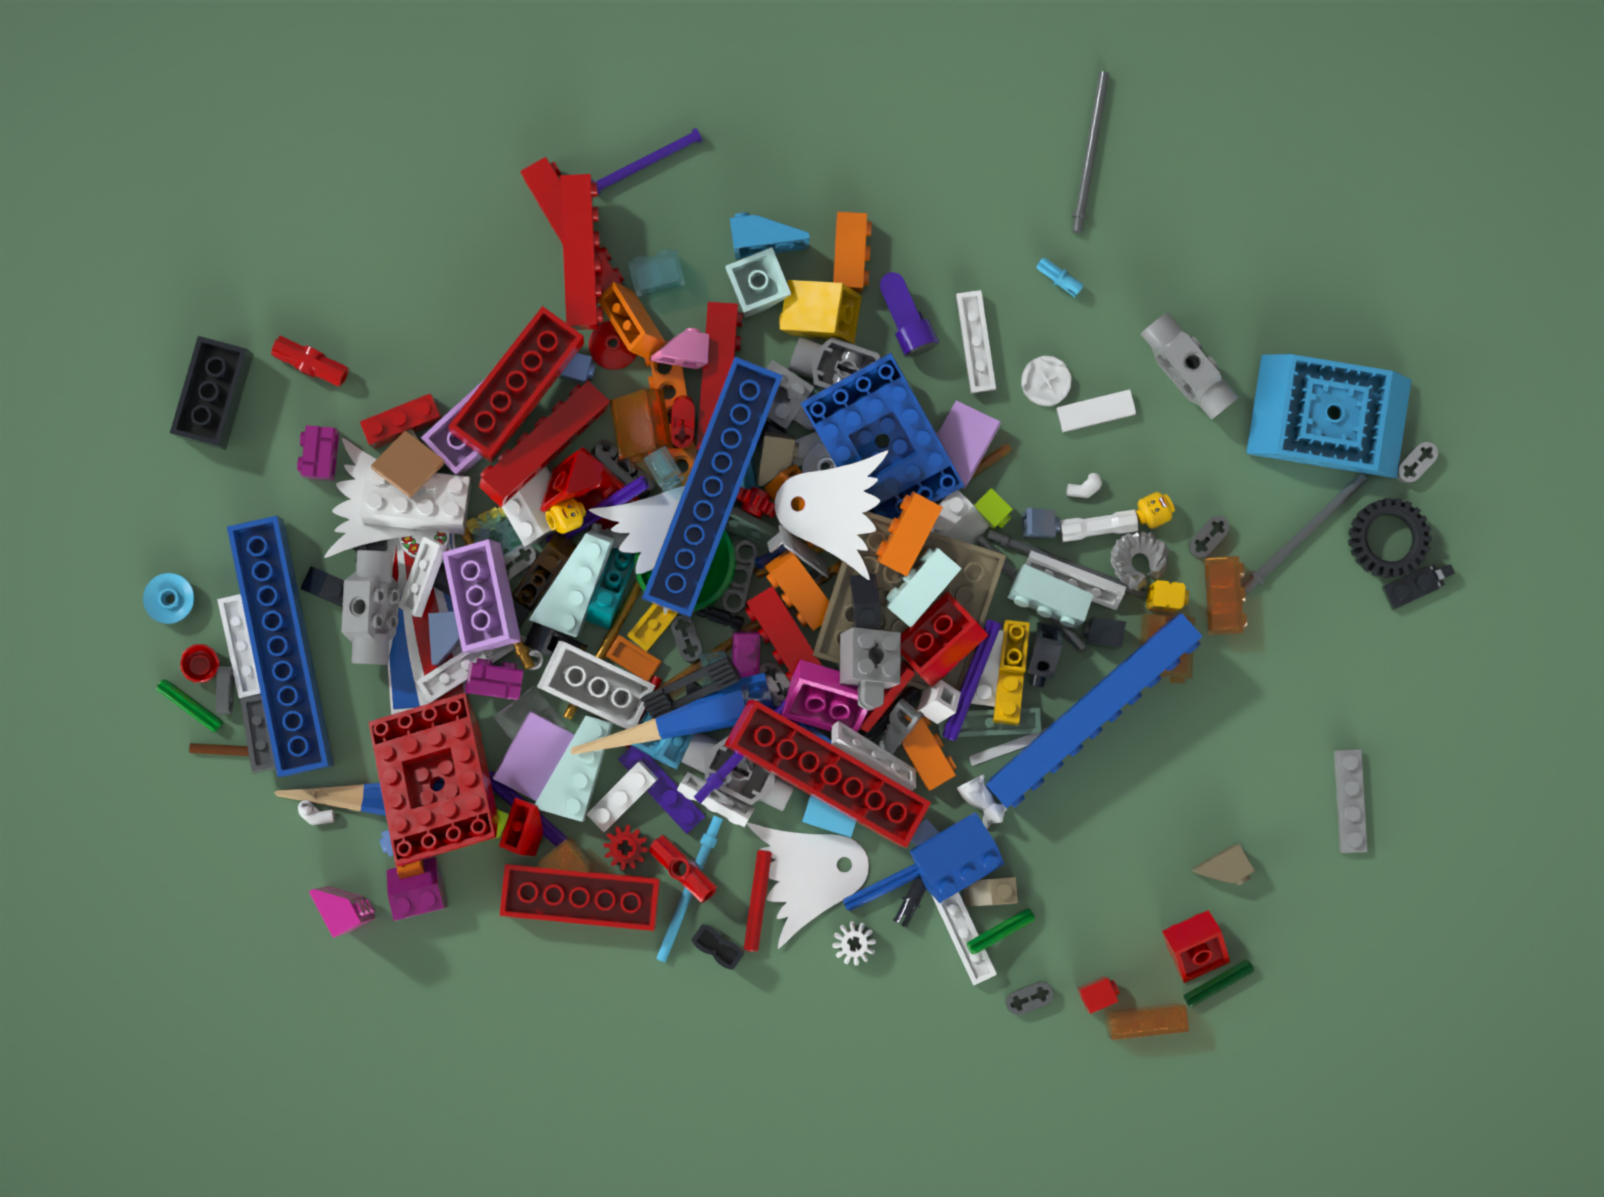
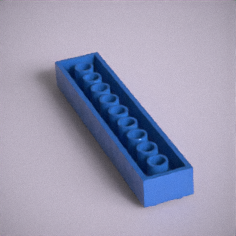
[642,357,783,617]
[227,516,334,777]
[986,613,1203,808]

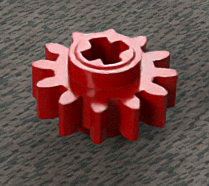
[736,487,776,518]
[603,825,649,870]

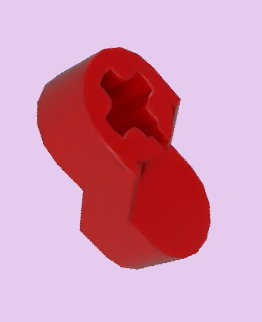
[671,395,695,448]

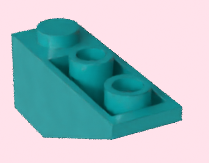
[586,548,635,629]

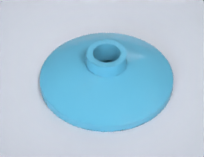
[143,573,194,624]

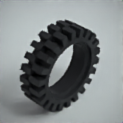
[1348,498,1432,578]

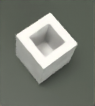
[917,680,961,724]

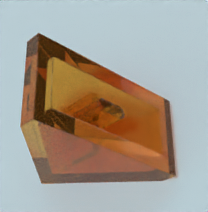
[538,836,594,873]

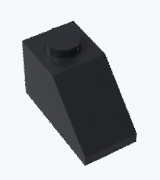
[300,566,344,607]
[850,573,881,629]
[1082,617,1126,650]
[524,622,588,657]

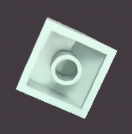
[725,247,791,318]

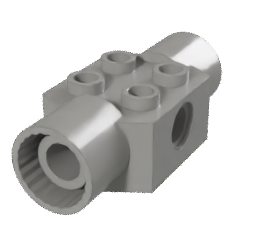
[1140,312,1239,420]
[788,337,905,391]
[341,550,400,665]
[682,732,795,812]

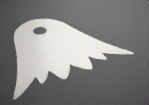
[324,438,416,558]
[775,450,888,580]
[589,486,685,614]
[747,823,869,949]

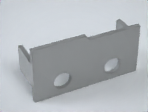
[767,525,829,582]

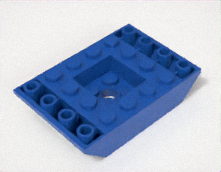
[801,353,965,519]

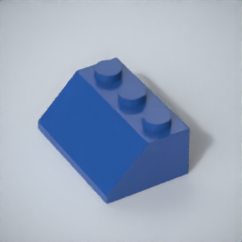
[910,812,1005,903]

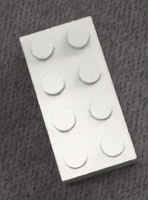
[360,465,471,535]
[537,641,656,729]

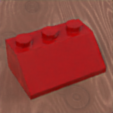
[900,592,988,687]

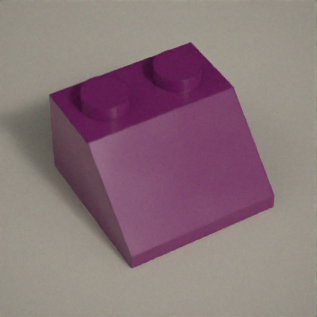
[386,857,448,921]

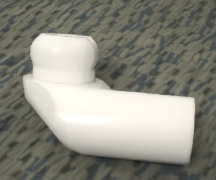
[1066,473,1102,498]
[298,800,335,825]

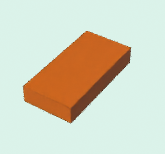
[606,635,662,682]

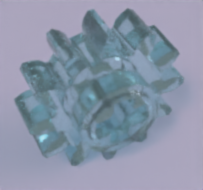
[473,512,518,556]

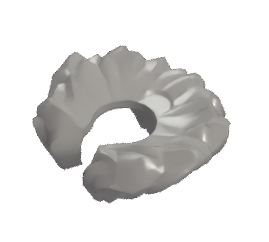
[1110,532,1169,591]

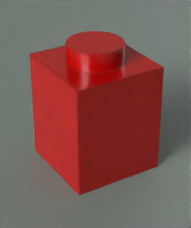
[1077,976,1120,1014]

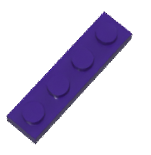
[618,746,706,834]

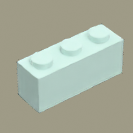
[885,546,962,627]
[1007,564,1093,628]

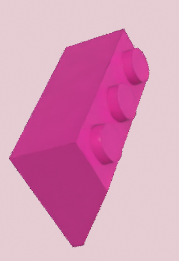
[782,660,868,732]
[309,886,375,938]

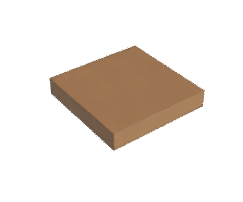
[371,431,444,499]

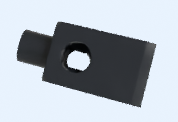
[1028,622,1063,687]

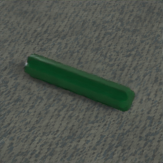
[1183,960,1254,1007]

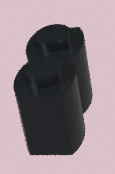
[691,923,745,970]

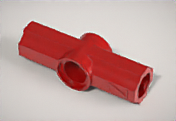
[271,335,349,388]
[648,835,718,903]

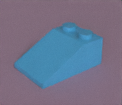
[730,212,809,259]

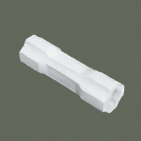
[1060,509,1138,543]

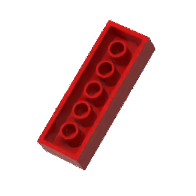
[448,306,584,463]
[499,863,661,931]

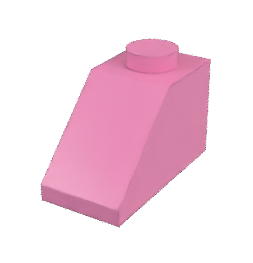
[651,328,709,369]

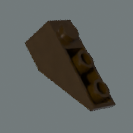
[511,531,578,611]

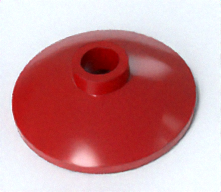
[589,320,637,370]

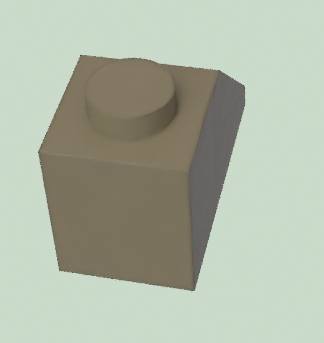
[758,431,799,486]
[1191,844,1255,885]
[963,876,1018,906]

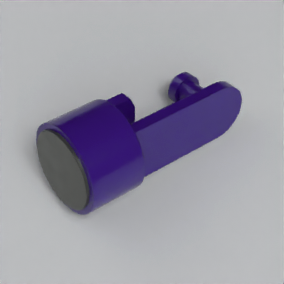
[880,272,939,357]

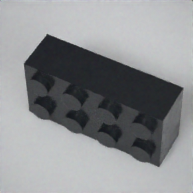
[170,336,254,450]

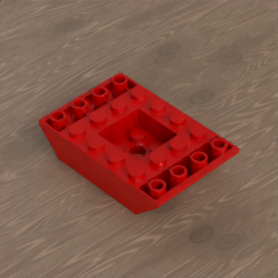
[368,693,499,867]

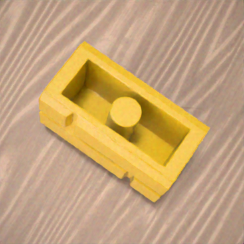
[1145,580,1189,613]

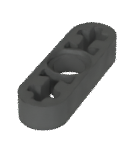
[591,439,654,498]

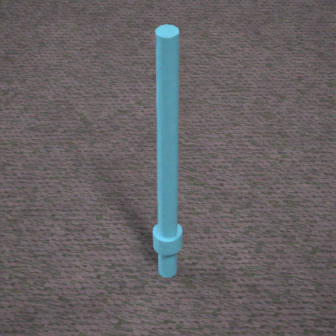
[656,815,723,962]

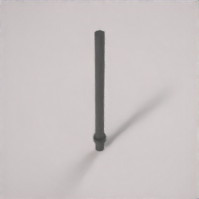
[1072,72,1109,234]
[1241,473,1368,594]
[986,530,1146,599]

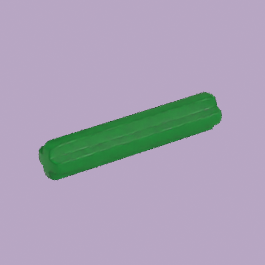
[156,679,223,732]
[966,909,1035,954]

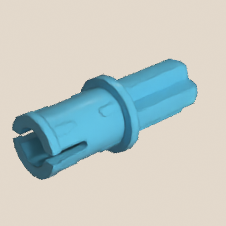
[1036,258,1084,298]

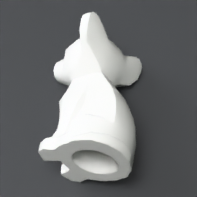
[957,774,1007,829]

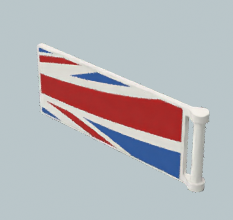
[385,533,467,715]

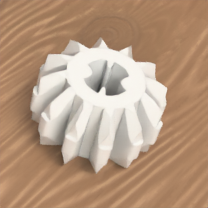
[832,921,876,966]

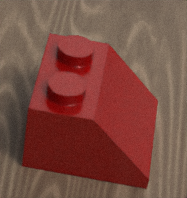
[540,450,604,512]
[1162,910,1230,983]

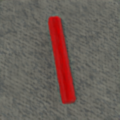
[743,850,772,952]

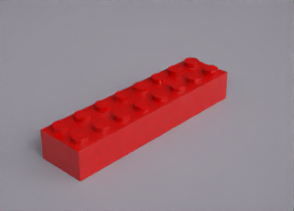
[724,700,931,848]

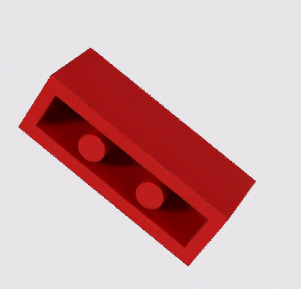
[360,393,443,449]

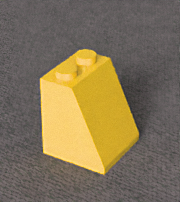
[779,280,862,345]

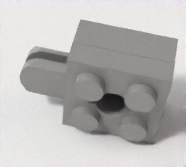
[766,359,815,434]
[840,627,901,710]

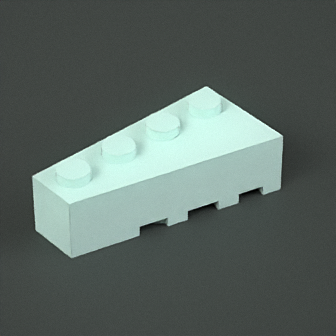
[529,530,614,637]
[535,716,613,822]

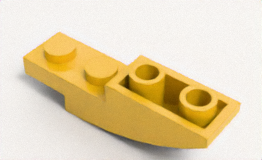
[993,620,1030,726]

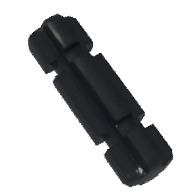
[695,607,744,631]

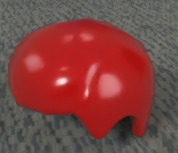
[180,644,220,683]

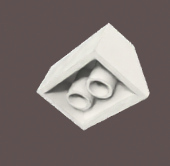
[502,466,556,547]
[931,490,990,544]

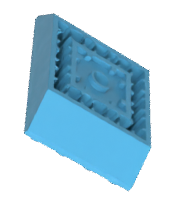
[1246,354,1412,479]

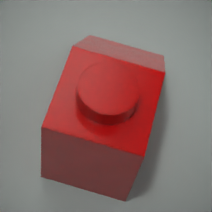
[499,798,543,857]

